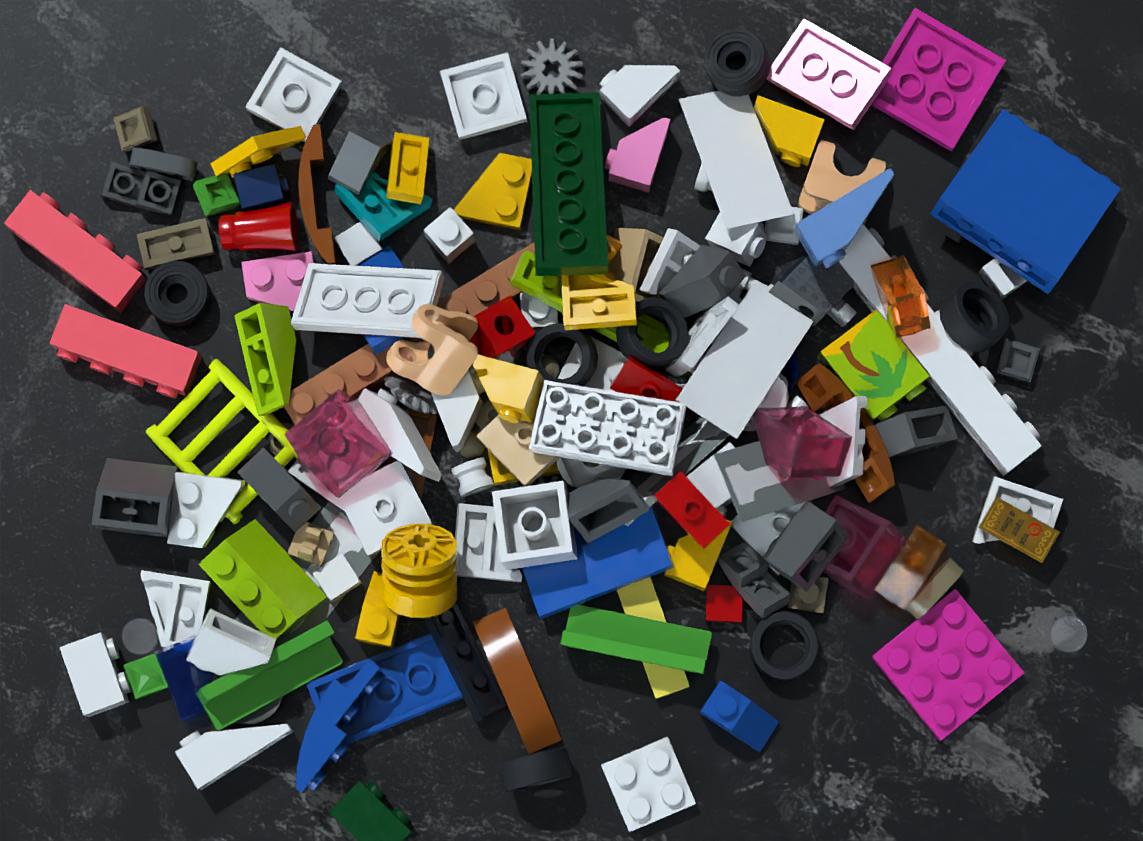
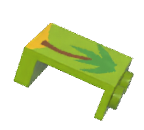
[818,309,930,422]

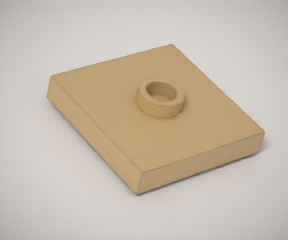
[477,408,559,486]

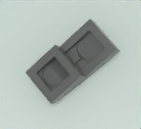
[718,542,791,618]

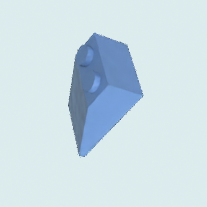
[794,168,894,269]

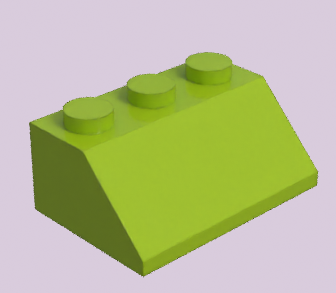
[199,519,328,646]

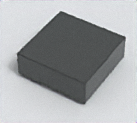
[995,339,1040,384]

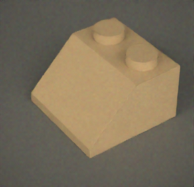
[608,228,664,302]

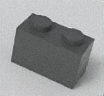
[763,501,851,592]

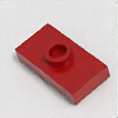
[610,356,683,402]
[653,471,730,550]

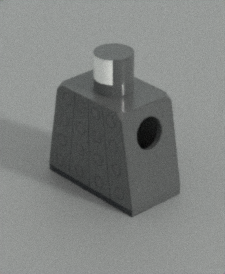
[769,252,857,328]

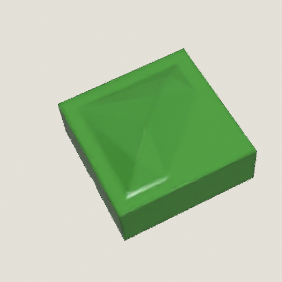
[193,174,240,217]
[124,653,171,699]

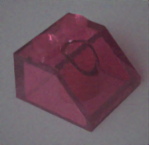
[284,389,393,498]
[753,406,853,482]
[822,495,907,599]

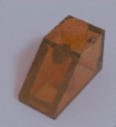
[870,255,931,338]
[874,525,947,610]

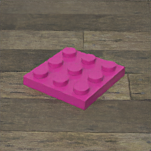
[871,8,1006,152]
[871,589,1024,741]

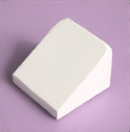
[313,554,362,603]

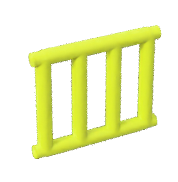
[145,359,307,525]

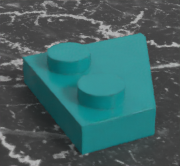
[334,173,432,242]

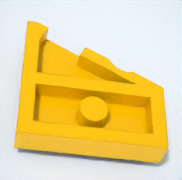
[561,274,637,330]

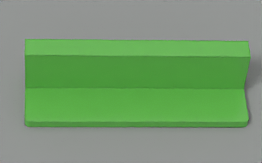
[561,605,712,674]
[197,620,343,730]

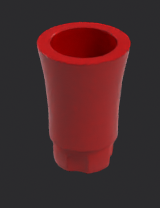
[219,202,299,251]

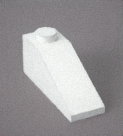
[344,388,442,482]
[175,724,294,790]

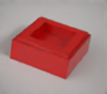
[705,585,742,623]

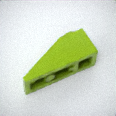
[234,303,296,416]

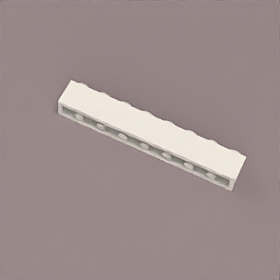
[839,224,1042,476]

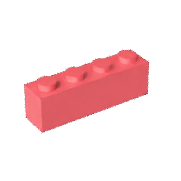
[4,190,147,314]
[49,304,202,399]

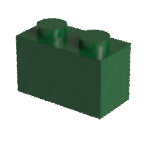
[329,781,413,841]

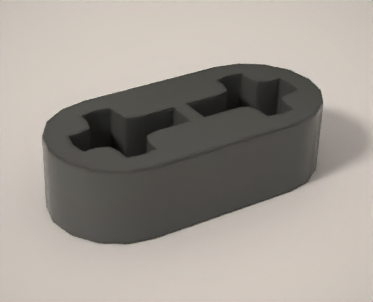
[129,148,198,181]

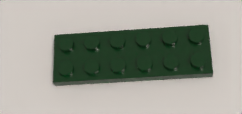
[529,93,608,276]

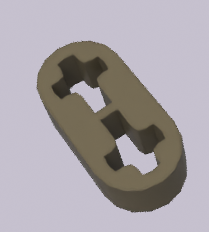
[904,558,964,620]

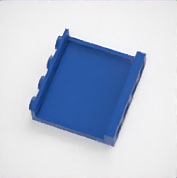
[930,109,1121,294]

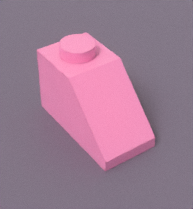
[604,117,671,193]

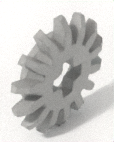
[521,39,583,94]
[384,374,439,415]

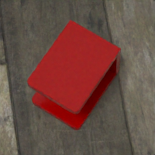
[469,295,536,359]

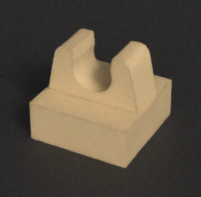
[288,522,335,567]

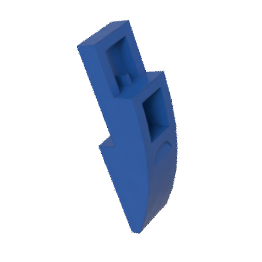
[296,659,382,794]

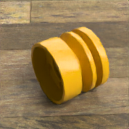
[381,523,457,618]

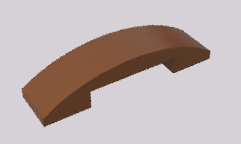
[298,124,337,265]
[795,364,895,503]
[473,608,562,754]

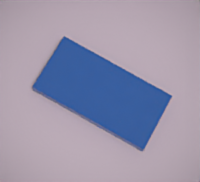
[522,505,674,619]
[306,633,463,745]

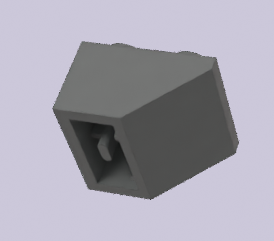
[91,458,178,538]

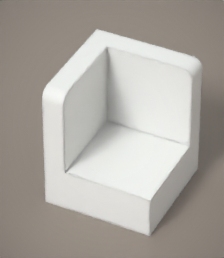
[978,258,1028,300]

